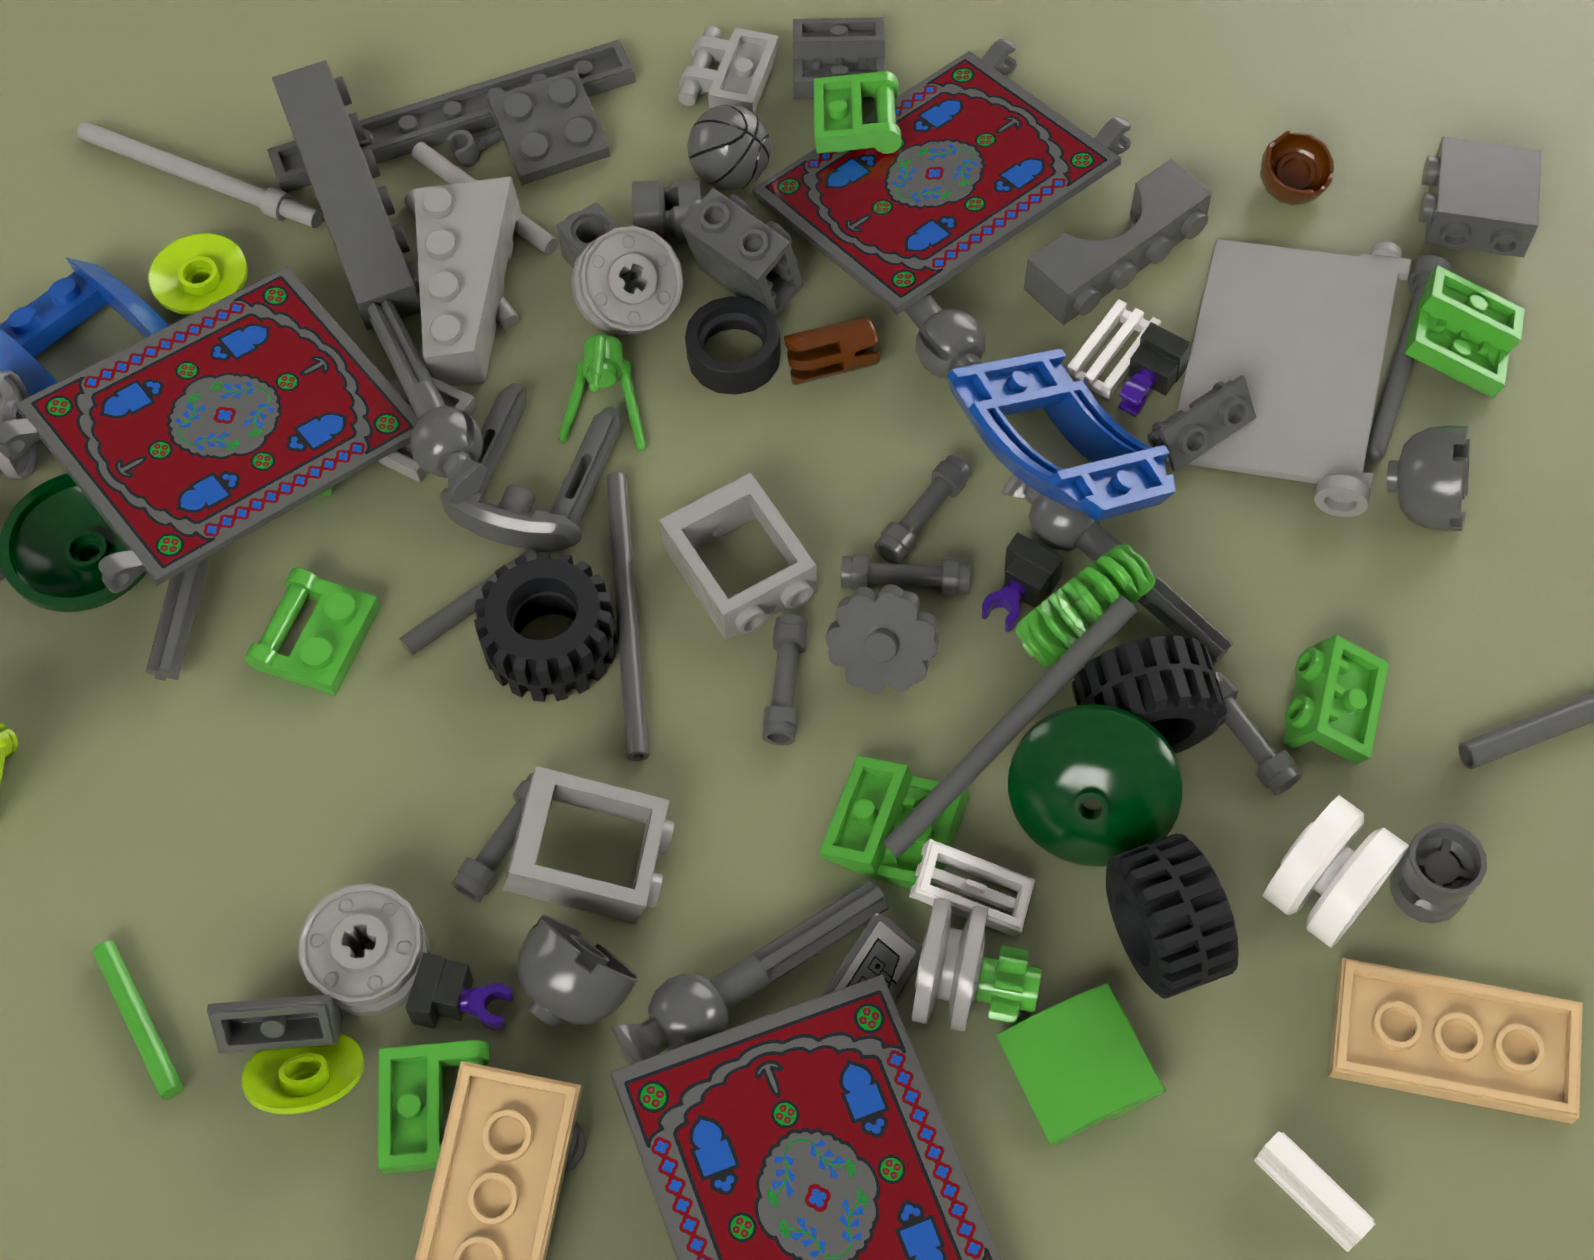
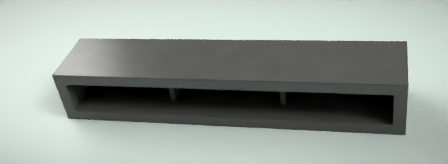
[272,60,421,330]

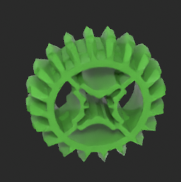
[1015,544,1156,667]

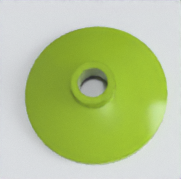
[148,233,248,315]
[241,1033,364,1114]

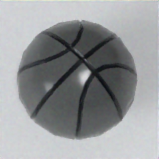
[687,104,771,190]

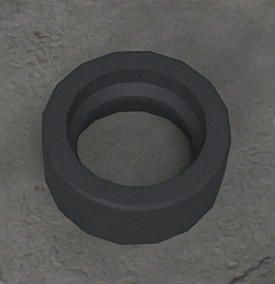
[685,296,781,395]

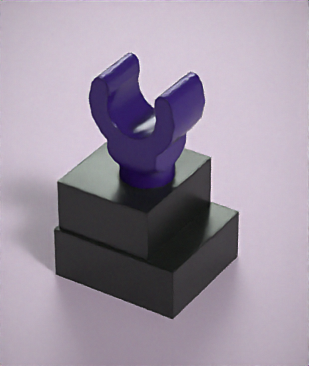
[1118,322,1191,417]
[981,532,1064,632]
[405,952,514,1030]

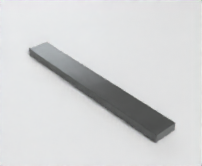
[267,39,636,192]

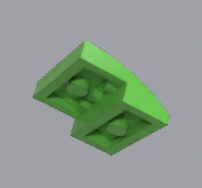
[1404,265,1525,398]
[819,755,970,890]
[996,983,1167,1146]

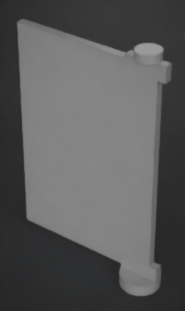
[1166,239,1411,517]

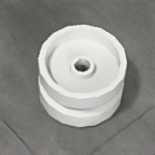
[1262,795,1409,948]

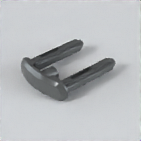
[440,383,622,551]

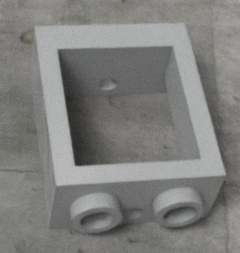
[659,472,817,641]
[502,766,674,924]

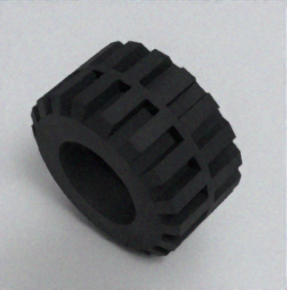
[474,552,617,702]
[1072,636,1227,754]
[1106,833,1239,999]

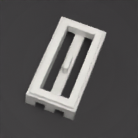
[1066,299,1162,400]
[909,839,1035,937]
[1254,1131,1375,1252]

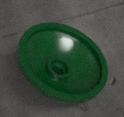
[0,473,146,612]
[1008,704,1183,867]

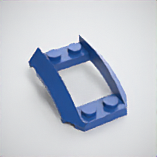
[0,257,169,397]
[947,348,1176,522]

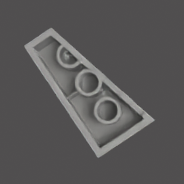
[414,176,521,386]

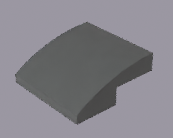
[793,17,886,99]

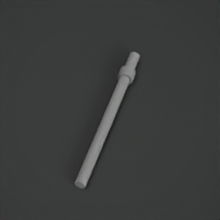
[77,121,322,229]

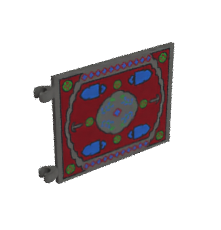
[752,38,1131,315]
[0,266,418,593]
[610,975,1001,1260]

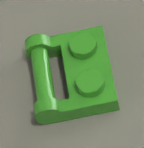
[814,71,902,154]
[244,567,381,696]
[378,1040,490,1174]

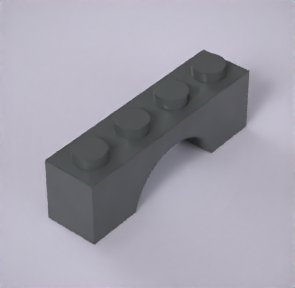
[1024,159,1212,325]

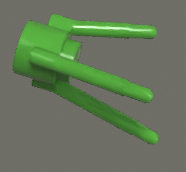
[558,334,646,451]

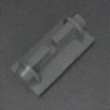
[1147,375,1257,472]

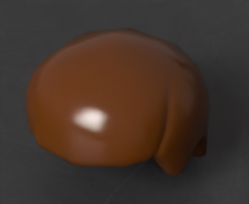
[1260,131,1334,205]

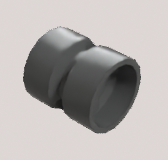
[632,178,702,243]
[1390,823,1487,923]

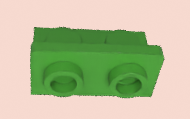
[1283,634,1389,764]

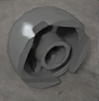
[1387,425,1470,531]
[517,915,637,1027]

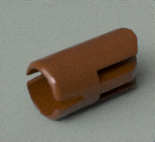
[784,316,881,385]

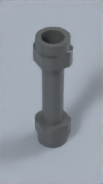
[874,455,972,564]
[841,554,970,596]
[762,614,808,745]
[1215,671,1302,795]
[452,773,552,902]

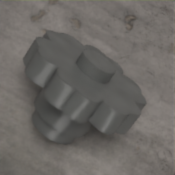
[826,584,939,694]

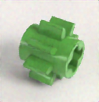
[975,945,1042,1024]

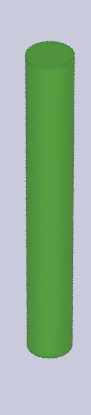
[92,940,184,1099]

